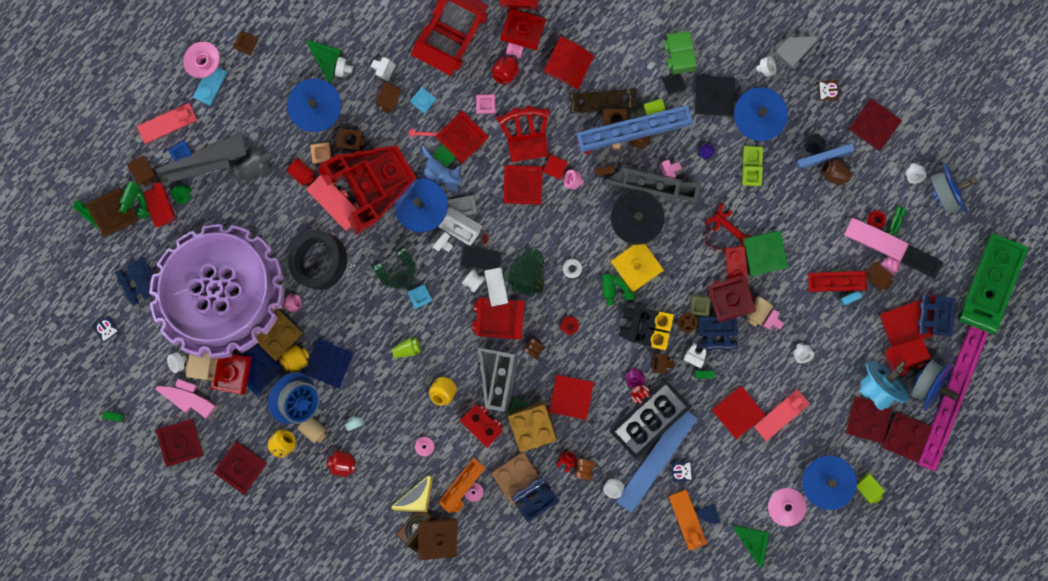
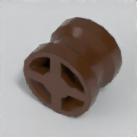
[677,313,698,333]
[522,337,546,360]

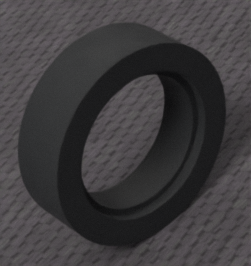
[288,230,347,290]

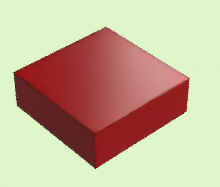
[543,155,568,180]

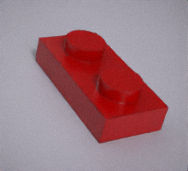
[725,245,748,283]

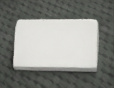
[438,207,482,246]

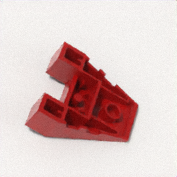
[318,145,416,235]

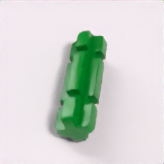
[72,200,99,230]
[887,206,907,238]

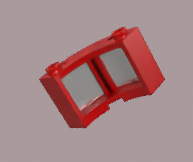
[411,0,489,76]

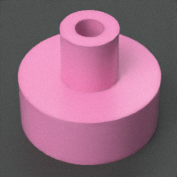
[564,170,584,190]
[415,437,434,456]
[465,482,483,502]

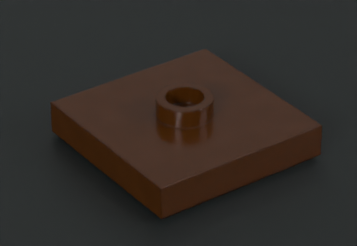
[86,187,139,238]
[418,518,457,561]

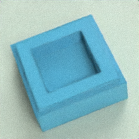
[407,284,432,309]
[840,291,862,306]

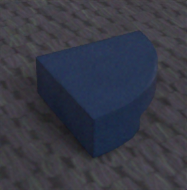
[696,504,721,524]

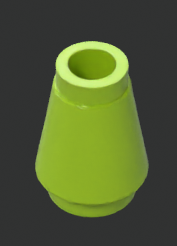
[392,337,421,359]

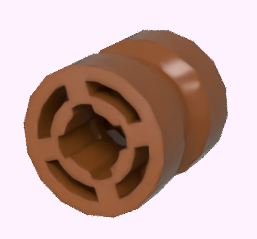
[574,458,596,481]

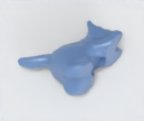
[421,145,462,191]

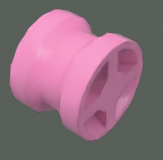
[506,43,524,59]

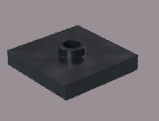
[695,76,735,117]

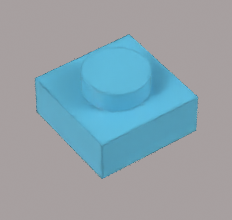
[410,87,437,114]

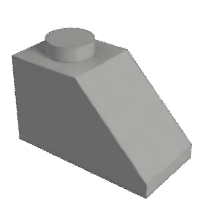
[774,36,818,69]

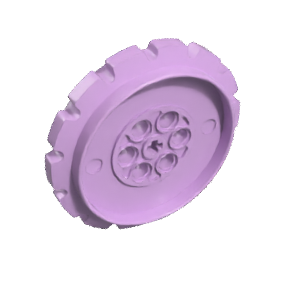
[149,224,285,359]

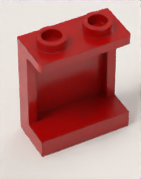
[472,297,525,340]

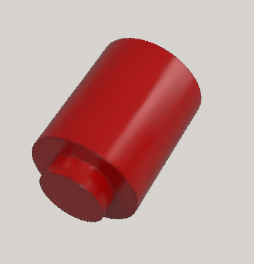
[286,157,316,187]

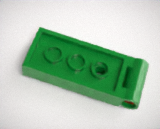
[958,233,1029,335]

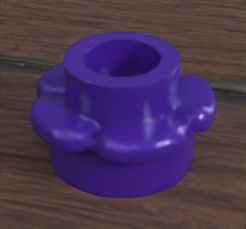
[699,143,716,160]

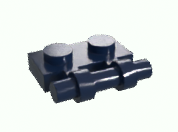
[115,257,153,306]
[917,295,956,337]
[698,317,738,352]
[511,476,559,522]

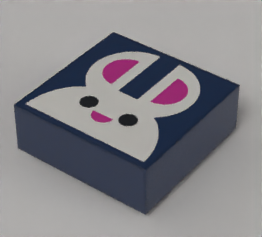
[92,316,120,343]
[671,461,693,482]

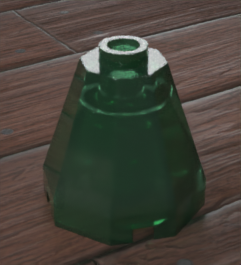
[504,249,544,298]

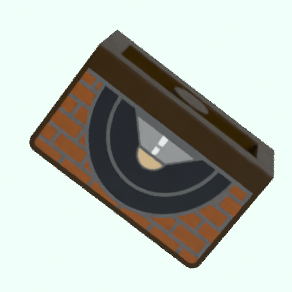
[396,512,438,553]

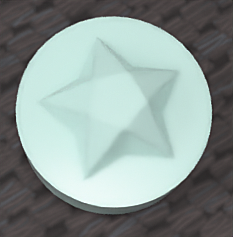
[345,416,364,431]

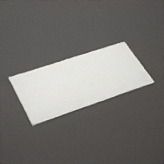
[484,268,508,306]

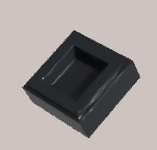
[662,73,687,96]

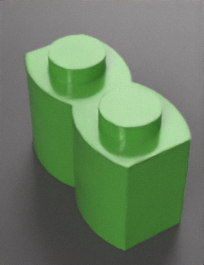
[664,31,696,75]

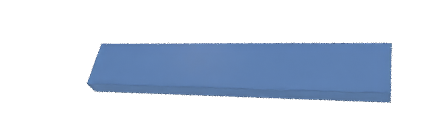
[576,105,693,153]
[616,411,698,513]

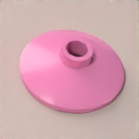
[183,42,220,78]
[768,488,806,527]

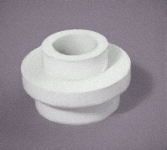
[563,259,582,278]

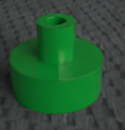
[171,185,192,205]

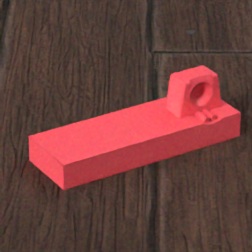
[137,103,198,144]
[753,389,810,441]

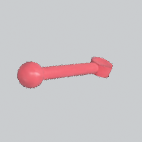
[409,129,438,137]

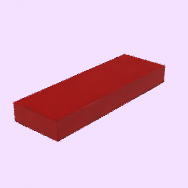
[808,271,867,292]

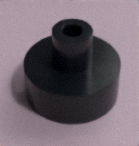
[805,134,825,154]

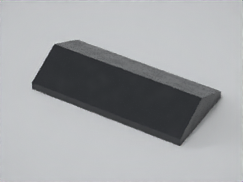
[609,379,692,459]

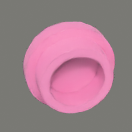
[880,257,900,274]
[282,293,302,312]

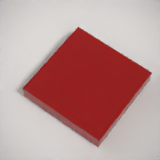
[500,8,546,51]
[435,111,489,164]
[503,165,543,205]
[210,354,252,395]
[549,375,594,420]
[712,386,766,440]

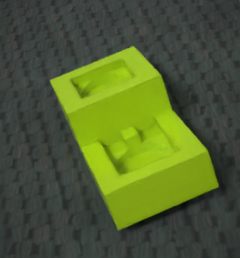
[742,145,763,186]

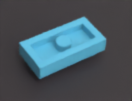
[193,67,228,106]

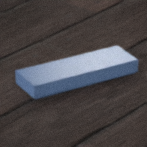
[796,144,854,170]

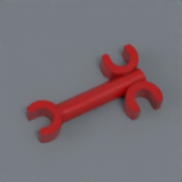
[706,204,752,246]

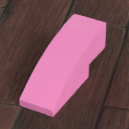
[844,218,909,262]
[155,386,217,418]

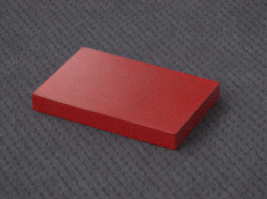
[879,295,935,347]

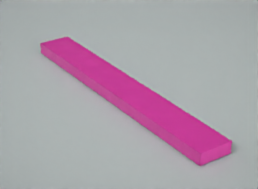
[917,326,988,471]

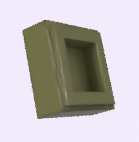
[690,294,712,317]

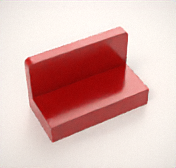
[143,182,177,228]

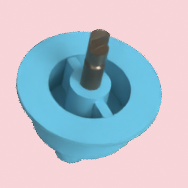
[860,360,909,410]

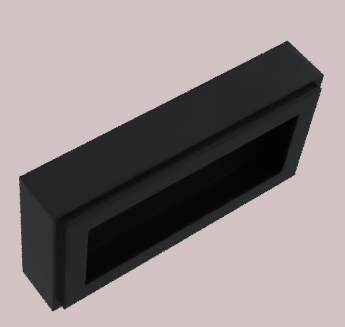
[900,245,943,279]
[461,246,502,270]

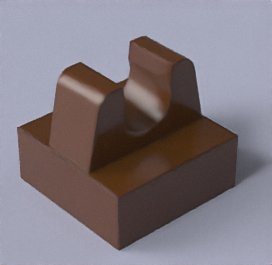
[652,354,675,374]

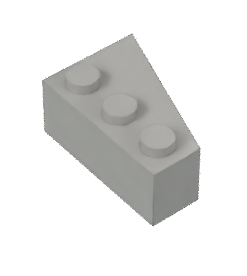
[478,348,519,412]

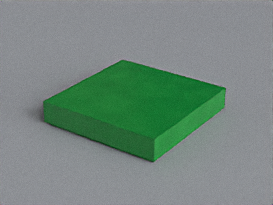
[743,230,788,276]

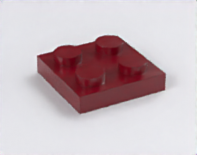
[848,98,902,152]
[708,274,756,323]
[845,396,893,444]
[881,412,932,462]
[156,419,204,467]
[213,441,268,495]

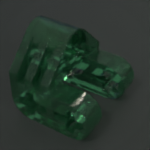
[371,245,417,290]

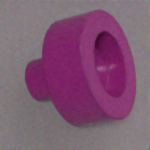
[625,367,645,388]

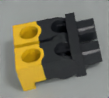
[619,307,674,351]

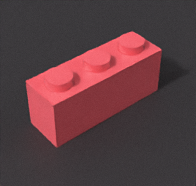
[306,175,361,232]

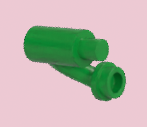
[119,182,150,219]
[601,274,636,306]

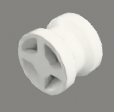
[462,269,485,293]

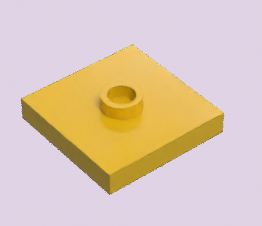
[610,244,664,293]

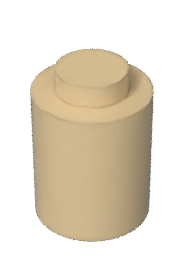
[745,296,773,327]
[297,417,327,444]

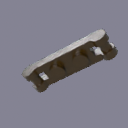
[569,88,639,114]

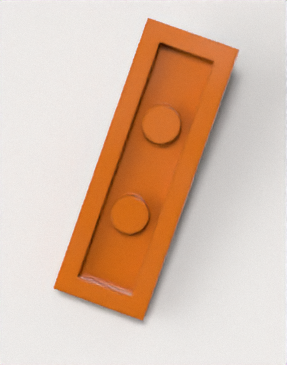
[438,457,486,513]
[668,490,707,551]

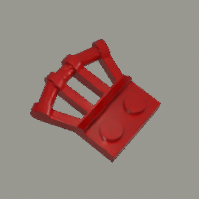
[496,105,550,163]

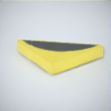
[392,476,433,512]

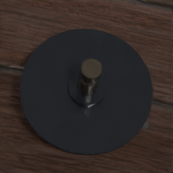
[611,191,665,245]

